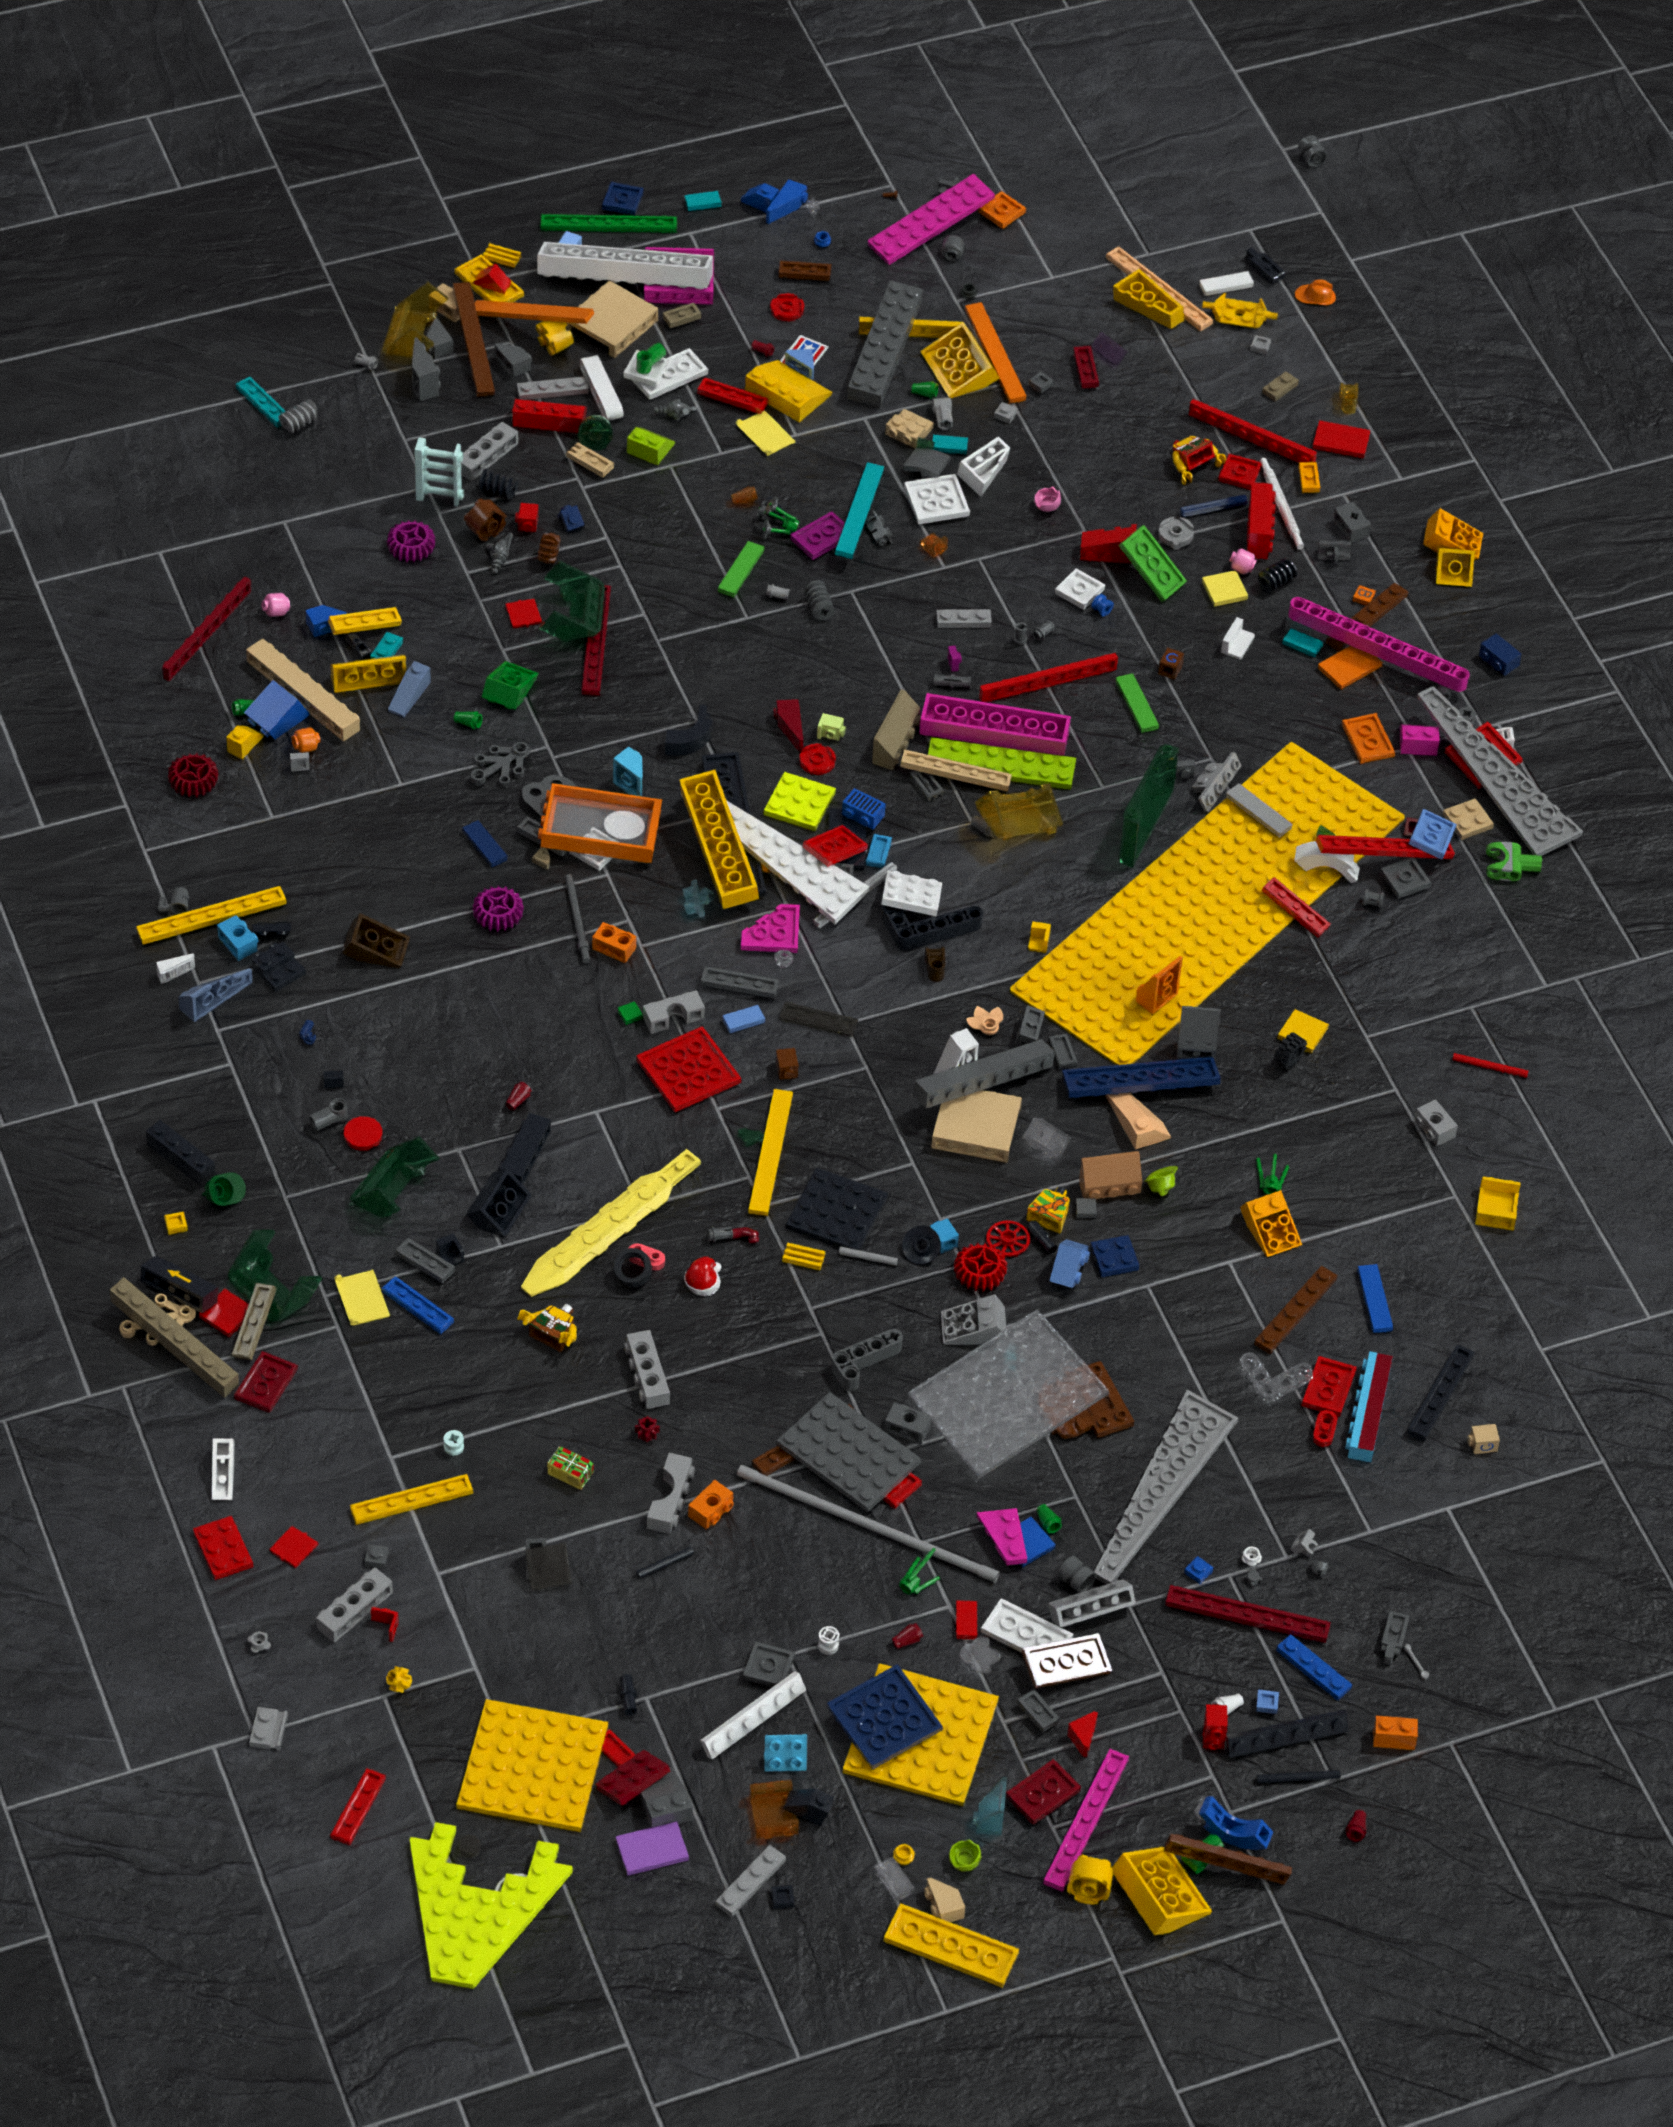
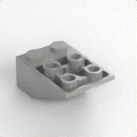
[941,1294,1007,1345]

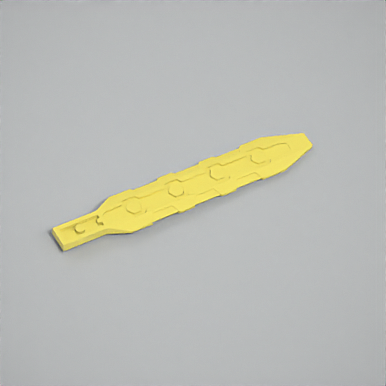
[521,1149,701,1297]

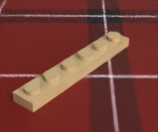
[900,749,1012,792]

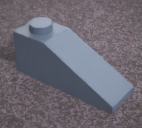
[388,661,431,718]

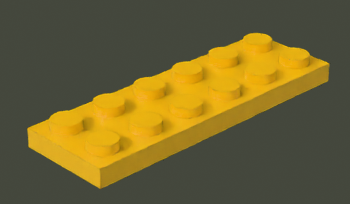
[884,1903,1019,1988]

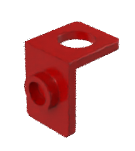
[370,1607,399,1642]

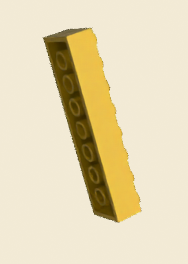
[679,770,759,909]

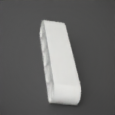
[580,355,623,421]

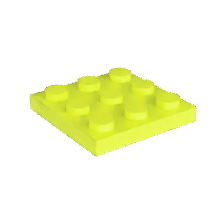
[764,772,836,831]

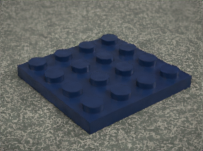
[827,1664,943,1770]

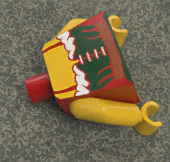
[1172,436,1226,485]

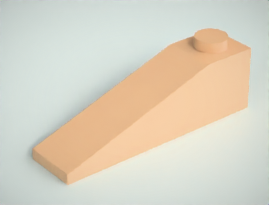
[1105,1092,1171,1150]

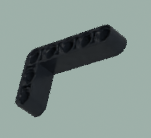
[882,905,983,951]

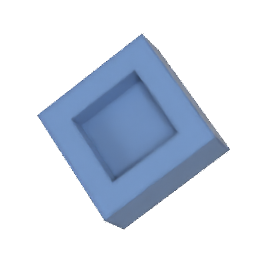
[1256,1690,1279,1714]

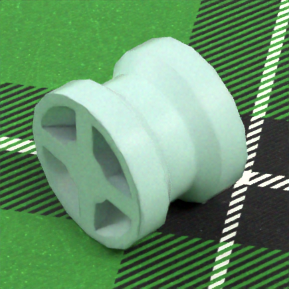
[444,1430,464,1456]

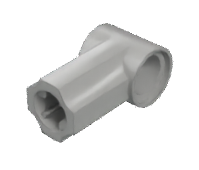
[932,398,953,430]

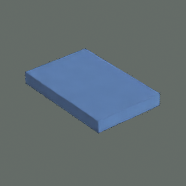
[1409,809,1457,859]

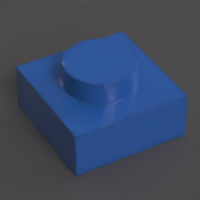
[1184,1556,1213,1584]

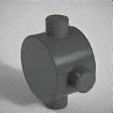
[1244,1570,1262,1586]

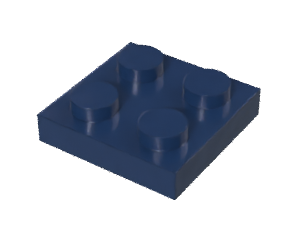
[602,182,644,215]
[1090,1235,1140,1277]

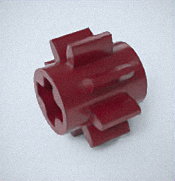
[635,1416,660,1442]

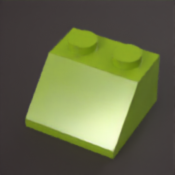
[627,427,675,465]

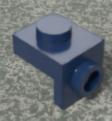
[557,505,585,532]

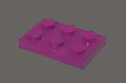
[790,511,845,560]

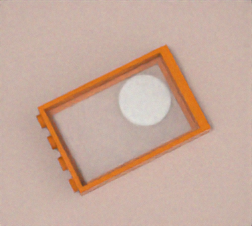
[538,783,662,863]

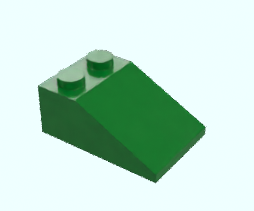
[482,661,538,709]

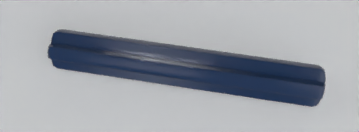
[1180,495,1248,517]

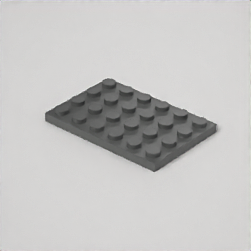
[776,1392,921,1512]

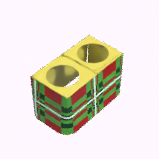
[547,1447,594,1490]

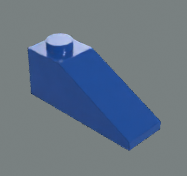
[766,179,808,224]

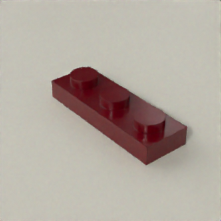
[1073,346,1099,388]

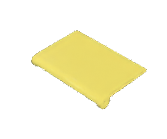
[736,410,795,456]
[334,1270,390,1326]

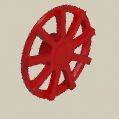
[986,1220,1030,1257]

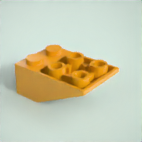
[1423,508,1483,560]
[1240,1190,1302,1257]

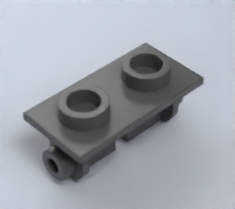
[866,510,893,546]

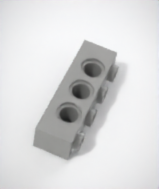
[461,422,518,481]
[624,1330,670,1409]
[316,1568,393,1643]
[1048,1579,1136,1628]

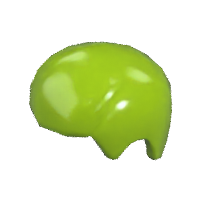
[949,1840,981,1872]

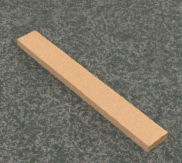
[1106,246,1213,332]

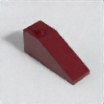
[773,699,803,753]

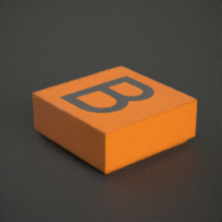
[1353,585,1376,605]

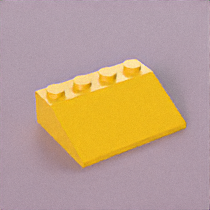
[921,322,1000,398]
[745,360,832,423]
[1112,1847,1212,1935]

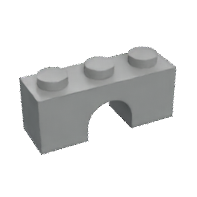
[643,990,705,1034]

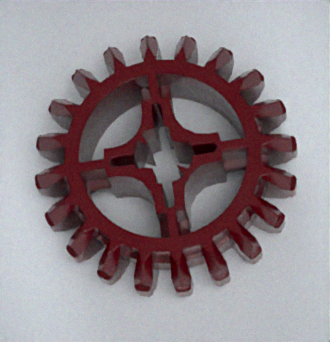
[168,753,218,797]

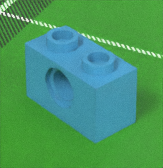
[217,915,258,961]

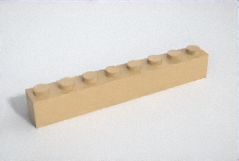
[246,639,360,742]

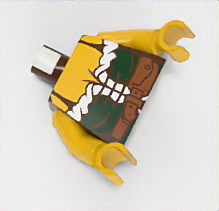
[517,1304,577,1352]

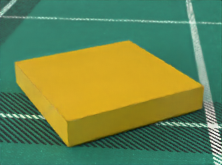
[1277,1009,1329,1054]

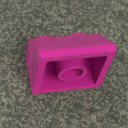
[1400,724,1439,756]

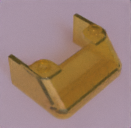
[382,282,449,358]

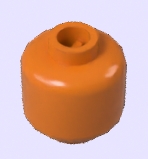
[292,727,320,753]

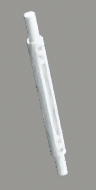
[1260,458,1304,549]

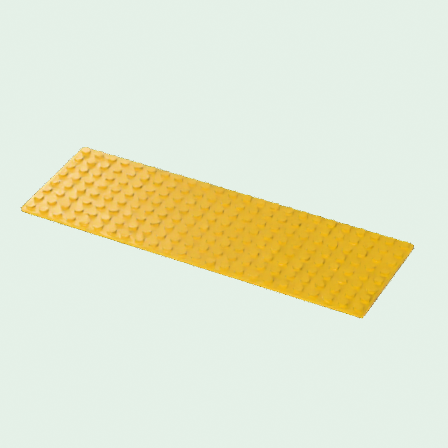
[1010,742,1405,1065]

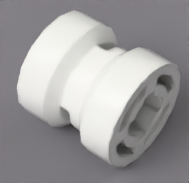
[818,1626,839,1655]

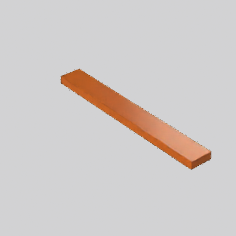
[475,300,595,324]
[965,302,1026,403]

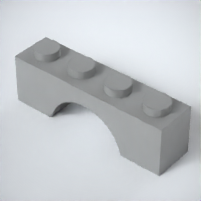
[647,1453,695,1534]

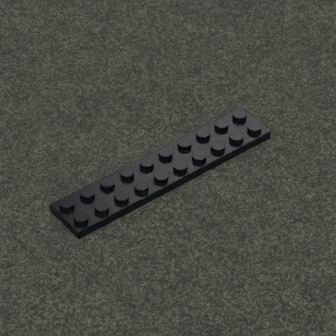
[702,752,766,896]

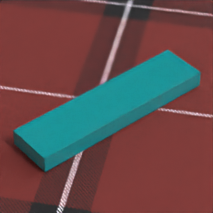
[236,377,285,428]

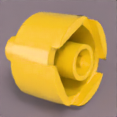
[535,321,573,356]
[1067,1855,1113,1905]

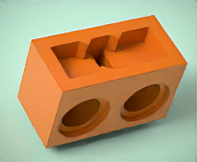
[592,922,636,963]

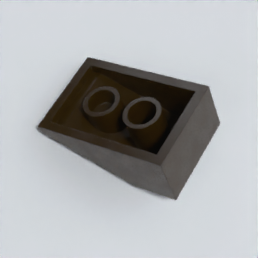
[342,913,410,968]

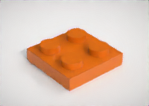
[978,191,1026,229]

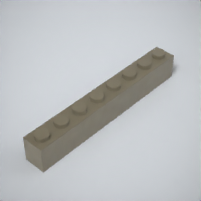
[110,1277,239,1398]

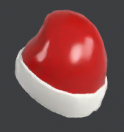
[684,1256,721,1296]

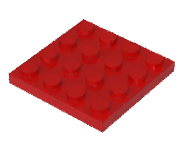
[636,1026,741,1112]

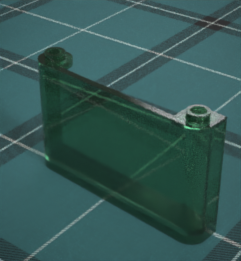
[1119,744,1179,868]

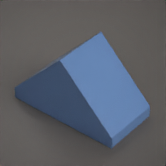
[785,349,814,380]

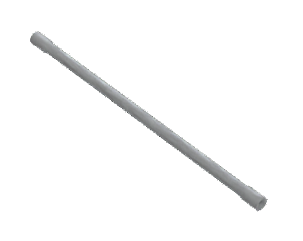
[737,1465,1000,1583]

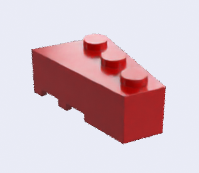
[1080,524,1137,564]

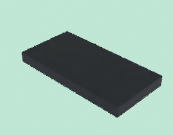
[829,808,866,870]

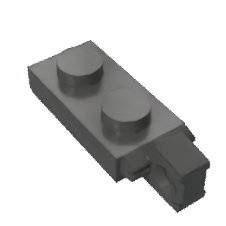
[1381,1611,1410,1665]

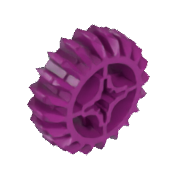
[387,520,435,562]
[473,885,524,932]

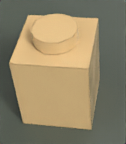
[1468,1424,1500,1454]

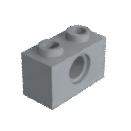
[1415,1099,1458,1146]

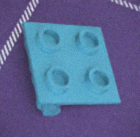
[764,1734,807,1771]

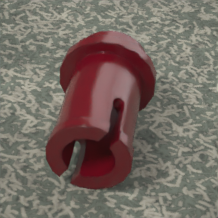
[751,340,775,357]

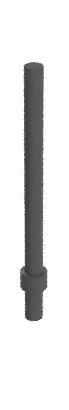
[565,874,590,963]

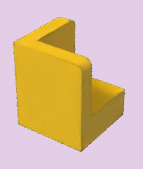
[1028,921,1051,953]

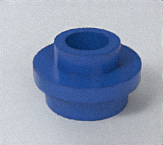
[814,231,831,247]

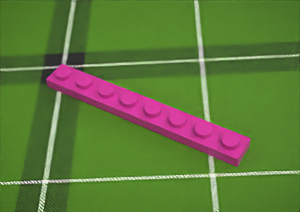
[1044,1749,1129,1892]

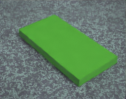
[1118,525,1187,602]

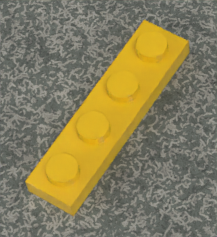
[328,607,402,635]

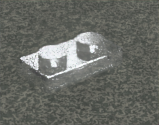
[874,1857,915,1902]

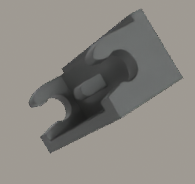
[1014,1005,1045,1047]

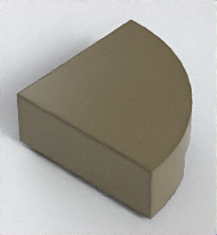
[532,847,550,870]

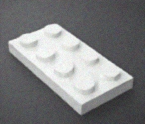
[632,348,708,400]
[981,1598,1073,1653]

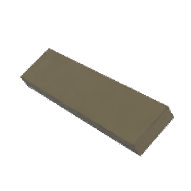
[232,1283,276,1360]

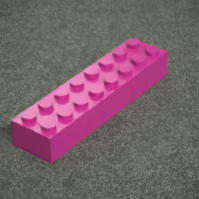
[920,693,1071,756]

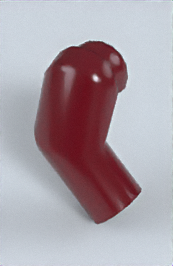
[732,1227,759,1243]

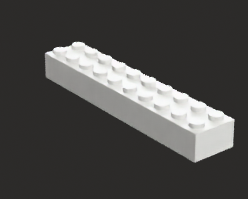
[537,242,713,289]

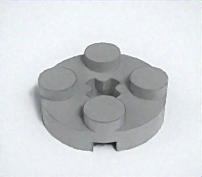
[1158,517,1194,550]

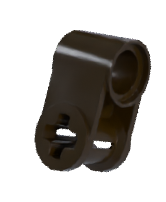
[925,946,946,982]

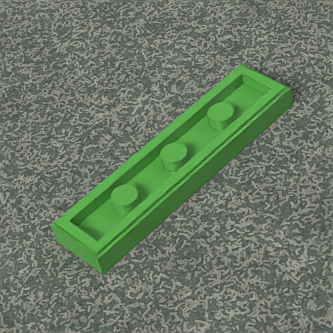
[718,541,764,597]
[1115,673,1159,733]

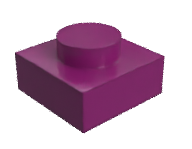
[947,645,962,672]

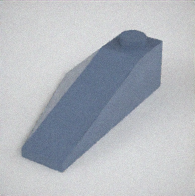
[178,968,253,1022]

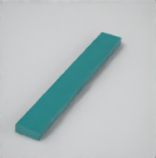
[835,462,884,559]

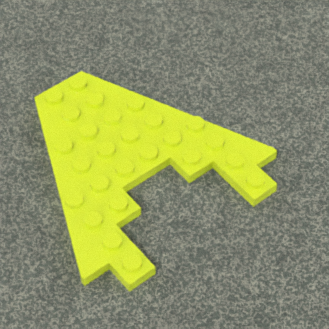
[410,1822,573,1989]

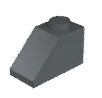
[425,319,453,359]
[495,343,532,378]

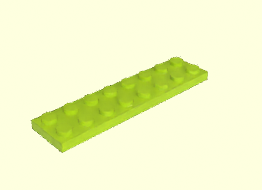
[928,737,1076,790]

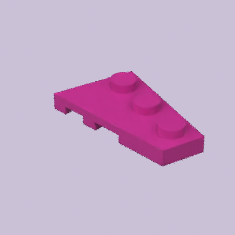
[976,1508,1027,1565]

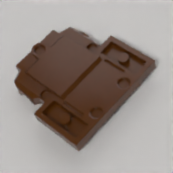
[1036,1361,1135,1439]

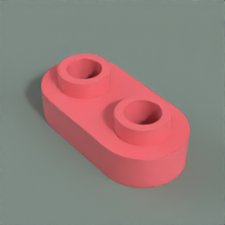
[629,1243,665,1271]

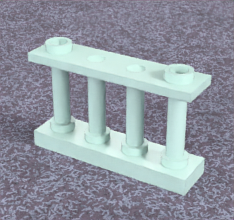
[415,438,464,507]

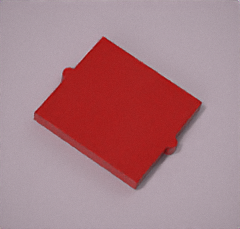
[505,599,542,628]
[269,1526,318,1568]

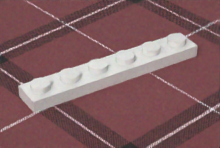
[700,1671,806,1759]

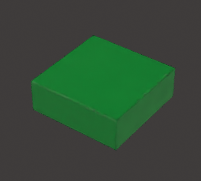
[618,1001,643,1025]

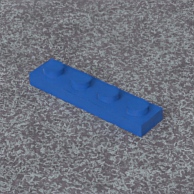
[1276,1634,1352,1701]

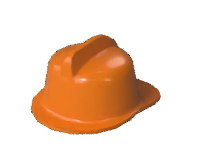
[1295,279,1336,305]

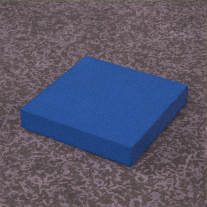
[1020,1517,1056,1568]

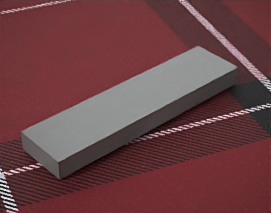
[1226,783,1293,838]

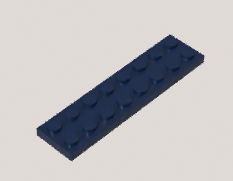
[1062,1057,1221,1098]

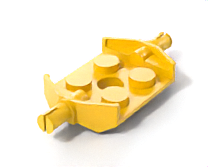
[1202,293,1278,328]

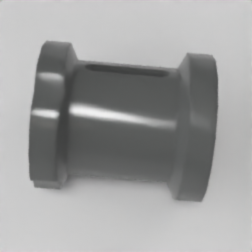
[1363,889,1384,909]

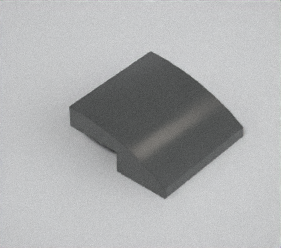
[903,448,951,478]

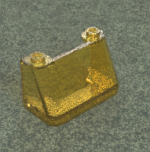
[975,783,1063,841]

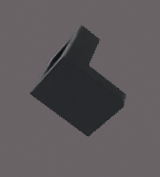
[436,1233,464,1266]

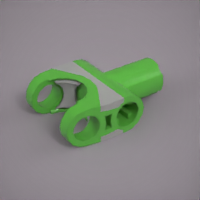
[1486,842,1542,881]

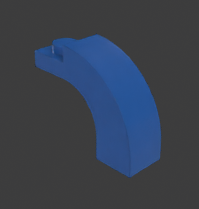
[1199,1796,1273,1850]

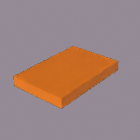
[1318,646,1383,690]
[1342,713,1395,764]

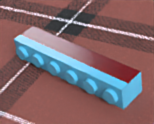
[1345,1351,1393,1463]

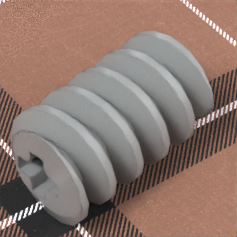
[278,399,318,434]

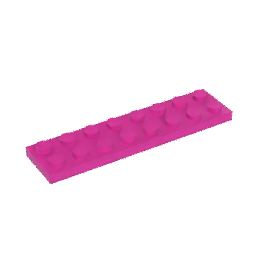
[868,174,995,265]

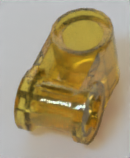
[1339,382,1358,414]

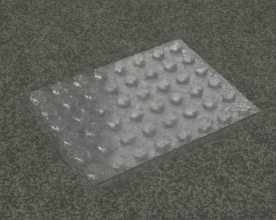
[908,1309,1109,1479]

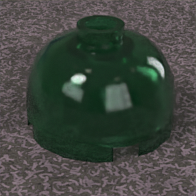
[578,415,613,451]

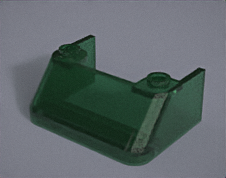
[539,560,605,641]
[350,1136,440,1218]
[228,1230,323,1322]

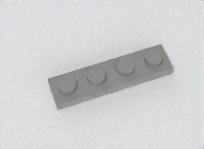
[517,376,589,400]
[715,1845,786,1917]

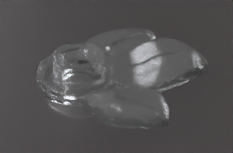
[960,1637,1001,1674]

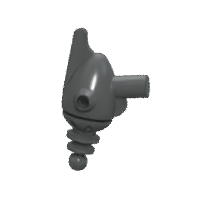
[653,399,697,420]
[487,532,513,574]

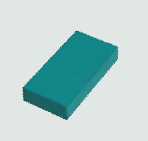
[685,191,721,211]
[932,435,968,455]
[1282,628,1323,657]

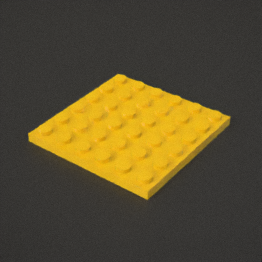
[843,1663,999,1807]
[457,1699,608,1832]

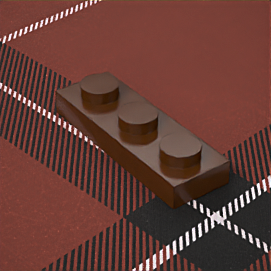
[779,261,831,281]

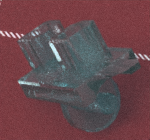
[683,879,714,917]

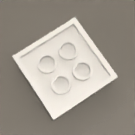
[904,474,970,524]
[881,871,942,916]

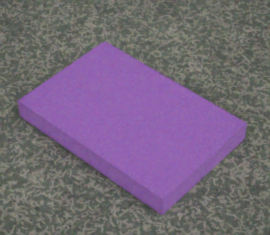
[616,1821,689,1876]

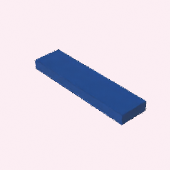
[1357,1264,1393,1333]
[382,1276,454,1334]

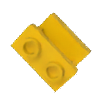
[1475,1177,1521,1231]

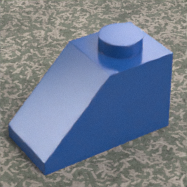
[741,183,779,212]

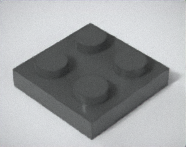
[1380,857,1431,899]
[743,1641,795,1687]

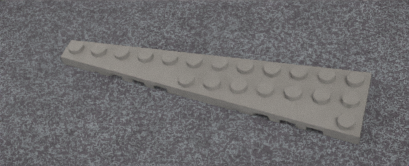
[1417,686,1583,856]
[1094,1390,1238,1585]

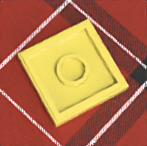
[1202,570,1248,607]

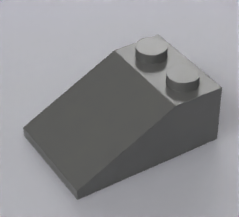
[638,1767,692,1828]

